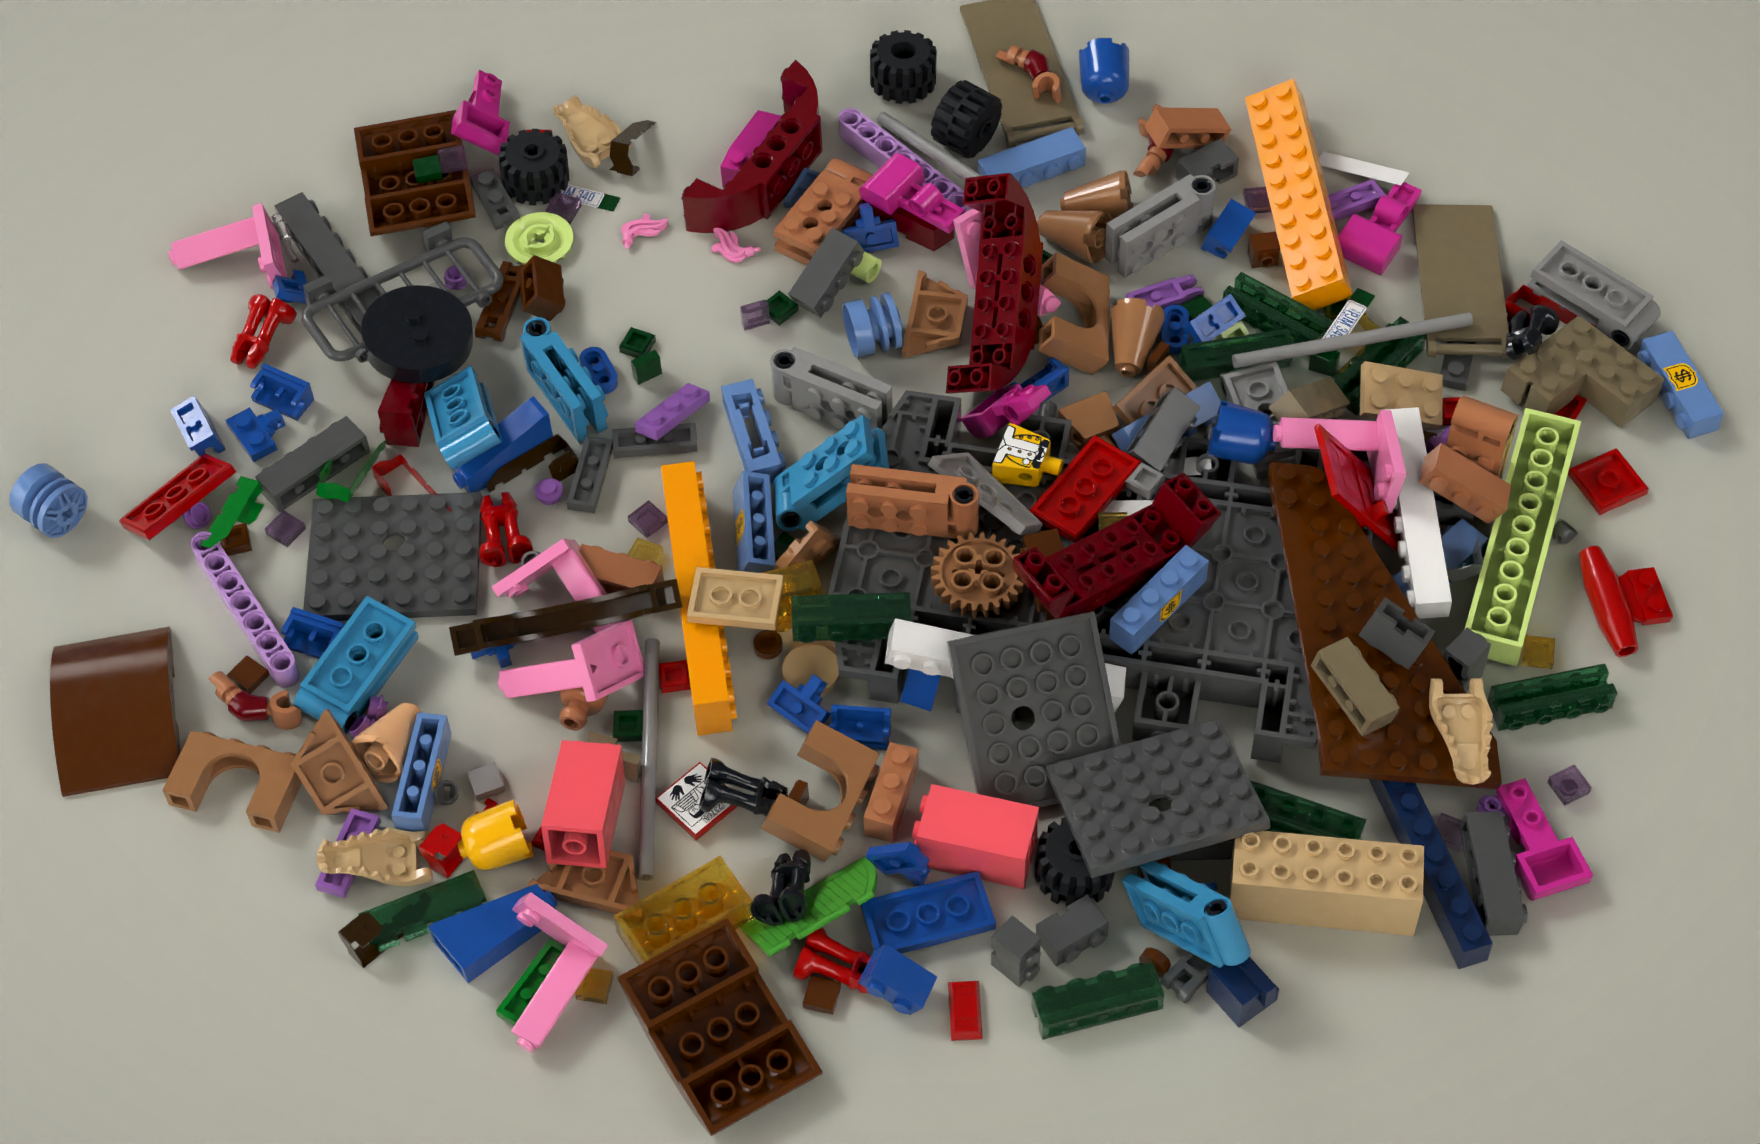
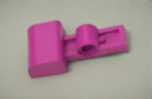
[451,70,510,156]
[859,153,965,234]
[1338,182,1422,276]
[961,384,1052,438]
[1496,778,1593,901]

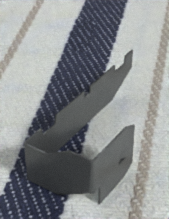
[1433,492,1483,581]

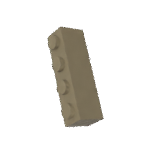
[1268,377,1350,422]

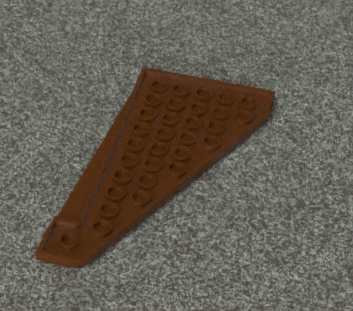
[1268,462,1502,789]

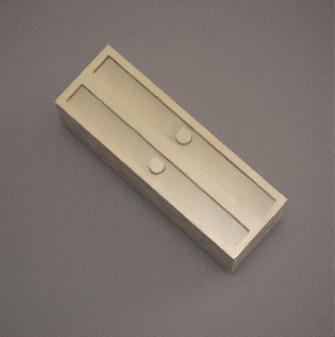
[1228,831,1424,936]

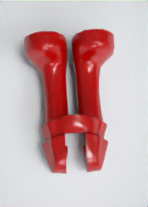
[230,294,297,369]
[479,492,533,567]
[793,927,870,994]

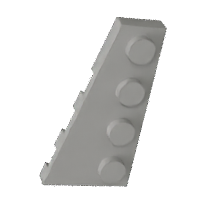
[928,452,1043,535]

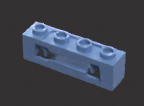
[721,379,786,483]

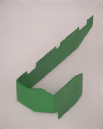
[316,440,387,503]
[200,476,264,548]

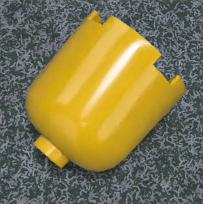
[457,799,534,871]

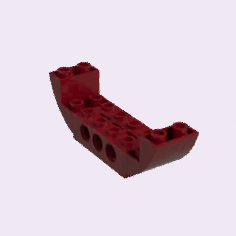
[681,60,823,233]
[946,173,1043,394]
[1013,473,1222,619]

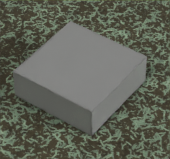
[1125,462,1166,500]
[467,762,505,801]

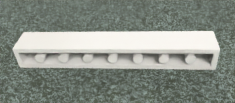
[1385,407,1452,619]
[885,618,1126,712]

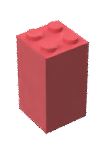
[541,740,626,869]
[912,784,1039,889]

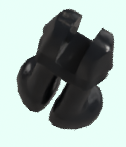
[1505,305,1560,360]
[699,757,788,816]
[750,849,811,926]

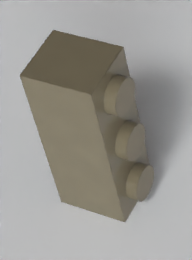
[1311,637,1400,737]

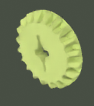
[505,212,574,265]

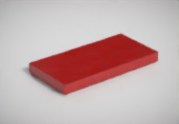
[1029,435,1141,543]
[119,453,236,541]

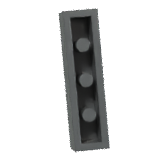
[255,416,370,512]
[1459,811,1528,936]

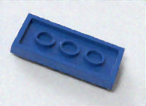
[860,871,996,954]

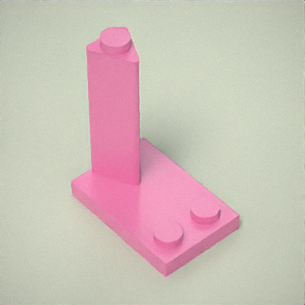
[168,203,288,289]
[953,209,1061,316]
[1272,410,1407,513]
[491,539,622,633]
[498,619,644,702]
[511,892,608,1053]

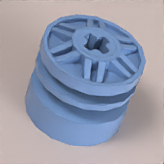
[842,292,903,359]
[9,463,88,538]

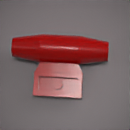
[1579,546,1673,657]

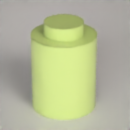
[850,251,882,283]

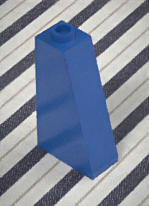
[452,396,553,492]
[428,884,558,983]

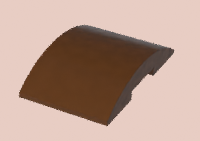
[354,110,476,237]
[50,626,181,797]
[617,918,823,1136]

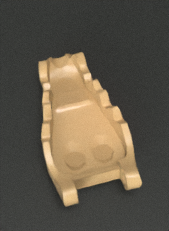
[553,95,631,168]
[1429,678,1493,785]
[317,827,433,887]

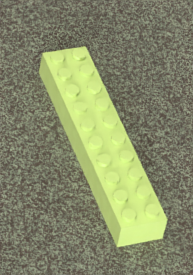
[1464,408,1581,667]

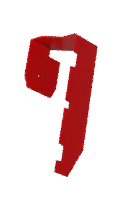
[1505,285,1597,328]
[372,454,452,512]
[419,798,497,879]

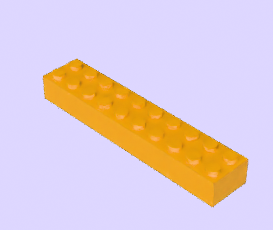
[1245,78,1353,315]
[661,461,737,736]

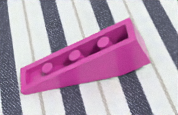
[720,110,781,188]

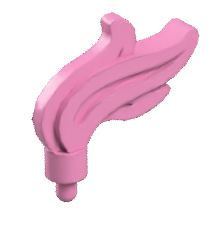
[621,214,668,249]
[711,228,760,263]

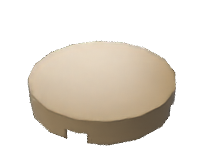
[782,644,840,697]

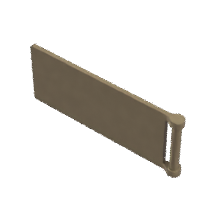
[960,0,1084,148]
[1412,204,1509,358]

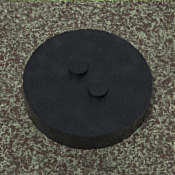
[361,285,473,384]

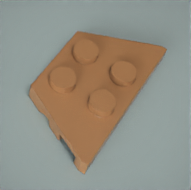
[902,270,968,358]
[776,521,841,578]
[291,708,390,815]
[528,850,641,920]

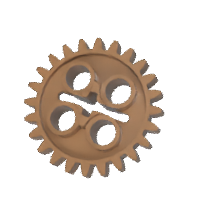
[931,532,1024,618]

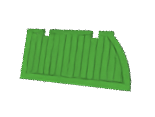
[740,856,878,957]

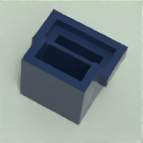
[1206,956,1279,1028]

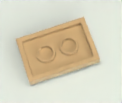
[1360,361,1443,430]
[687,567,784,631]

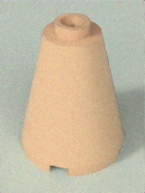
[351,703,421,783]

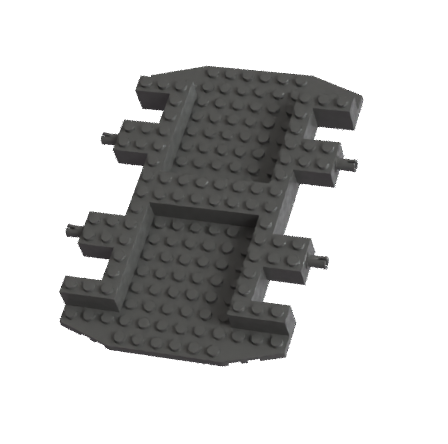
[828,390,1373,763]

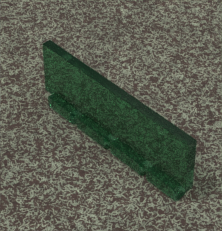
[358,870,487,952]

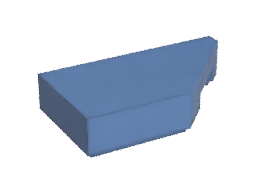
[783,168,820,208]

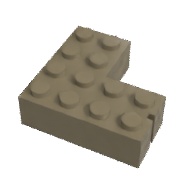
[1501,315,1665,428]

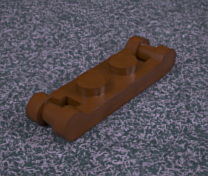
[475,261,524,342]

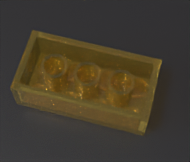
[613,856,754,965]

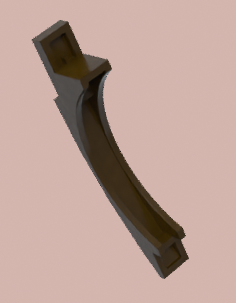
[449,579,683,656]

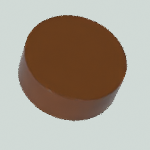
[753,630,783,660]
[1139,947,1171,977]

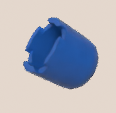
[1079,38,1129,104]
[1208,400,1277,464]

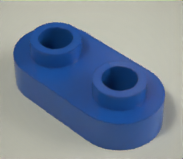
[1161,305,1189,354]
[579,347,618,394]

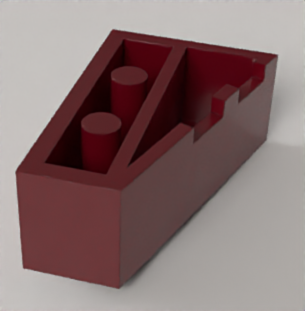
[862,200,954,251]
[377,379,435,447]

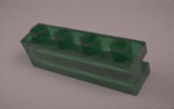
[1223,272,1333,357]
[1333,316,1427,416]
[1177,328,1293,382]
[792,592,911,643]
[1487,664,1617,731]
[1250,780,1367,840]
[1031,962,1164,1040]

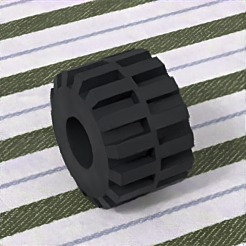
[870,30,937,104]
[931,80,1002,159]
[499,128,570,205]
[1035,817,1115,907]

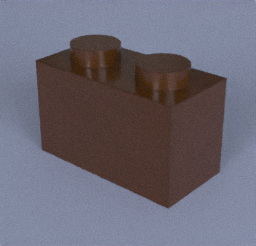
[520,255,566,321]

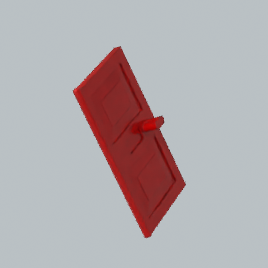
[1314,424,1401,552]

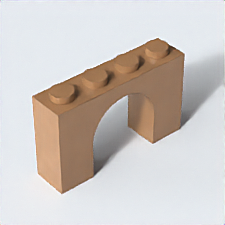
[1038,252,1110,375]
[760,720,880,862]
[162,730,302,833]

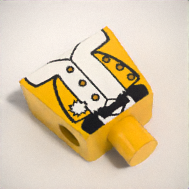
[992,423,1063,487]

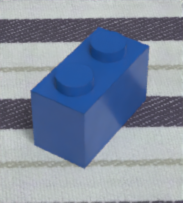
[858,944,937,1015]

